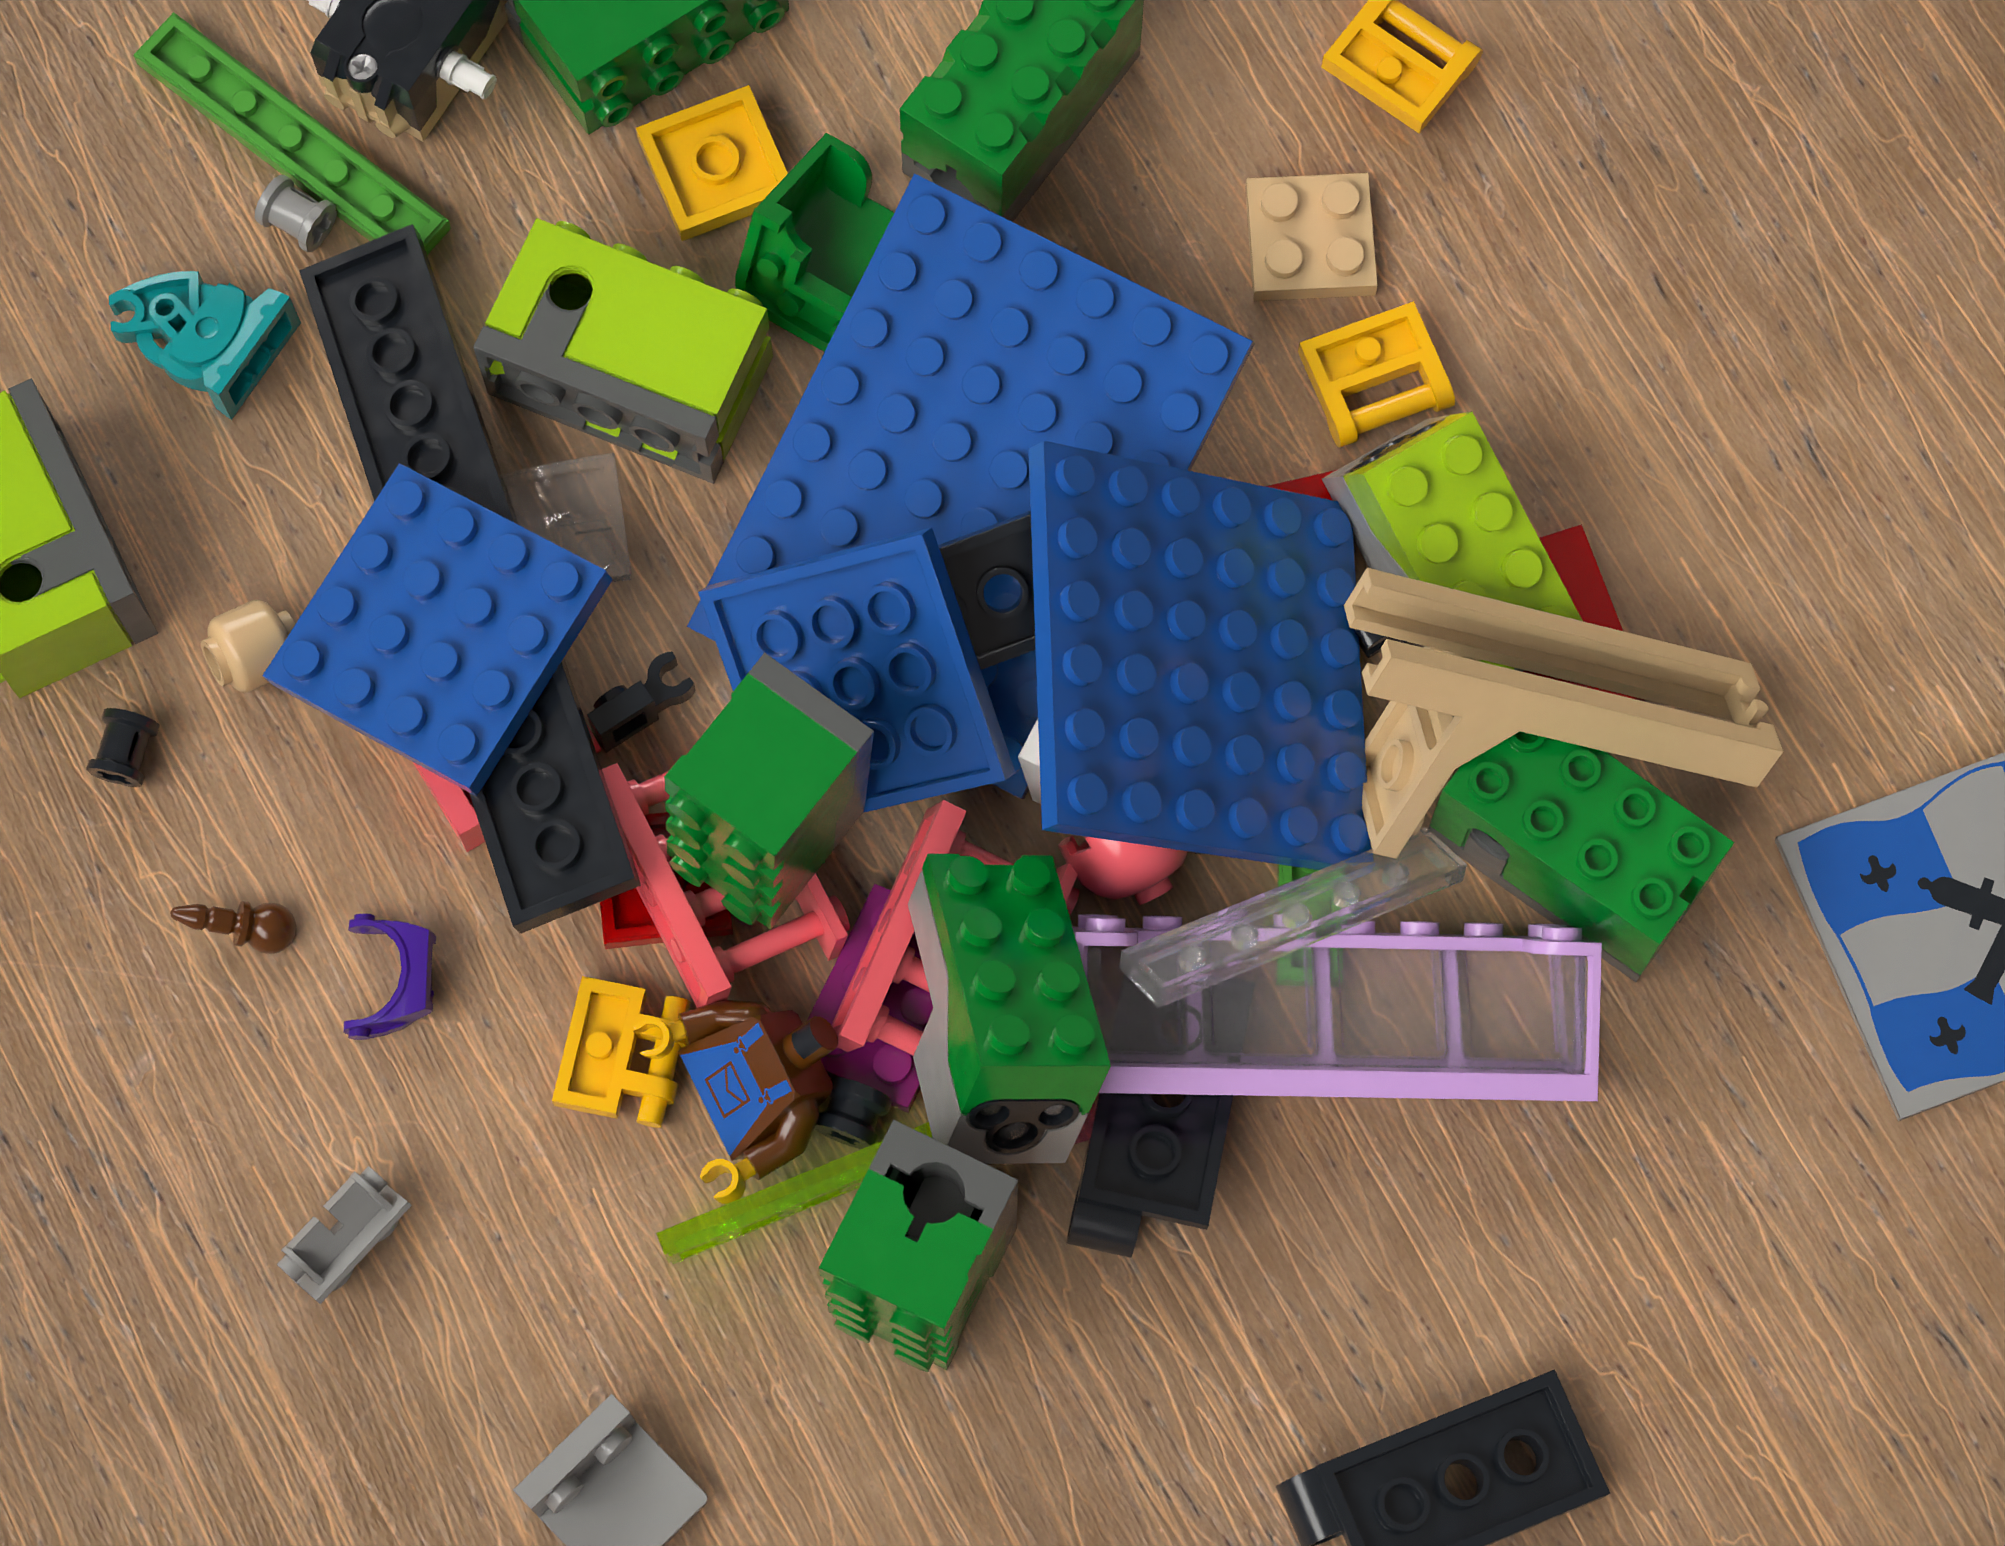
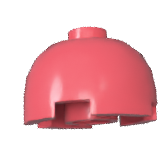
[1057,836,1189,905]

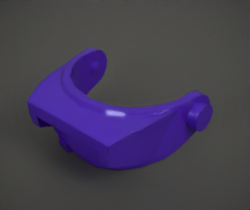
[344,913,436,1040]

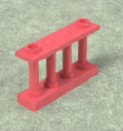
[602,763,850,1008]
[832,800,1080,1056]

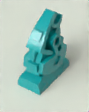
[109,271,301,420]

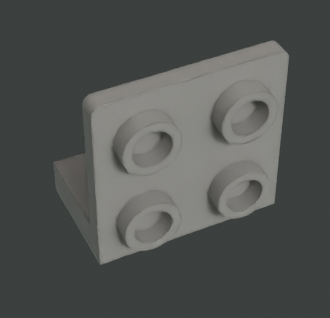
[513,1394,708,1546]

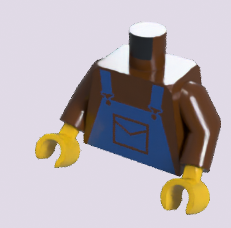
[632,1000,838,1204]

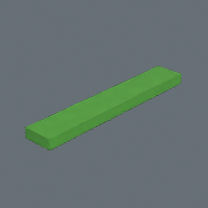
[133,12,451,255]

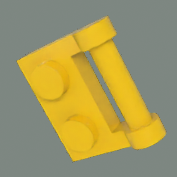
[1321,0,1483,134]
[1298,301,1455,448]

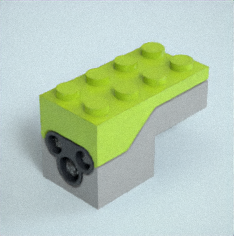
[1322,411,1583,672]

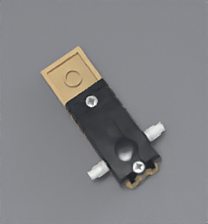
[307,0,508,142]

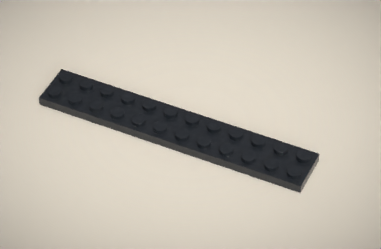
[299,224,641,934]

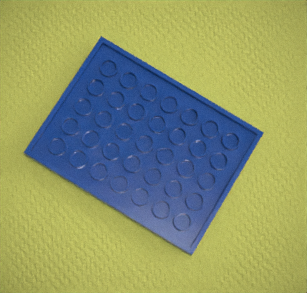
[687,174,1255,799]

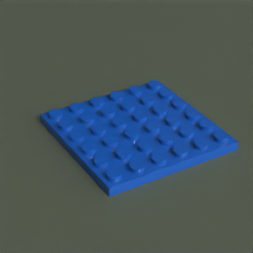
[1028,441,1372,875]

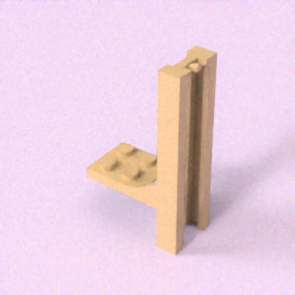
[1344,568,1783,859]

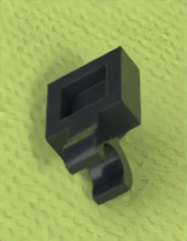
[587,651,696,753]

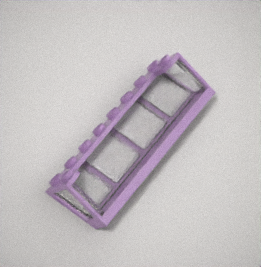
[1072,914,1602,1101]

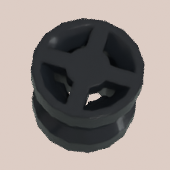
[814,1077,892,1151]

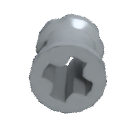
[255,175,337,252]

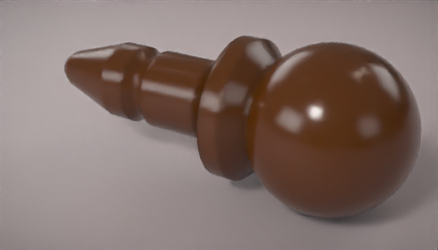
[170,901,296,954]

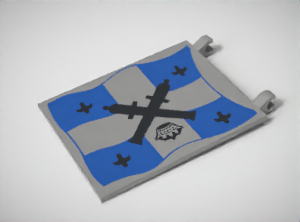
[1775,752,2005,1122]

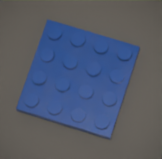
[262,463,613,796]
[698,527,1015,813]

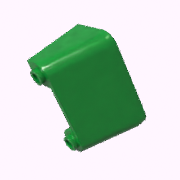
[735,133,894,352]

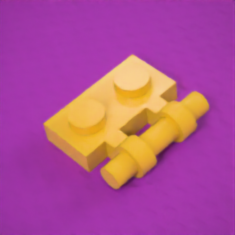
[552,976,691,1128]

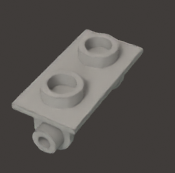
[277,1166,412,1304]

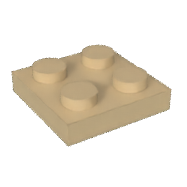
[1245,173,1378,301]

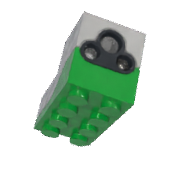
[908,854,1111,1164]

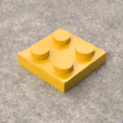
[636,85,788,241]

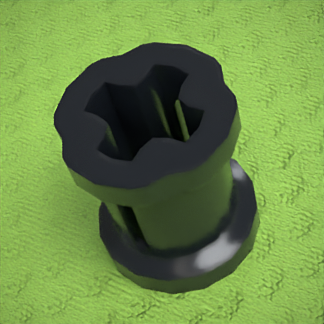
[86,708,160,787]

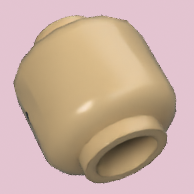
[201,599,295,693]

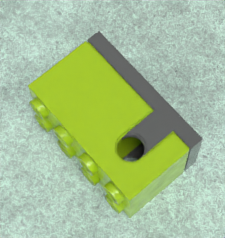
[473,218,773,484]
[0,378,158,699]

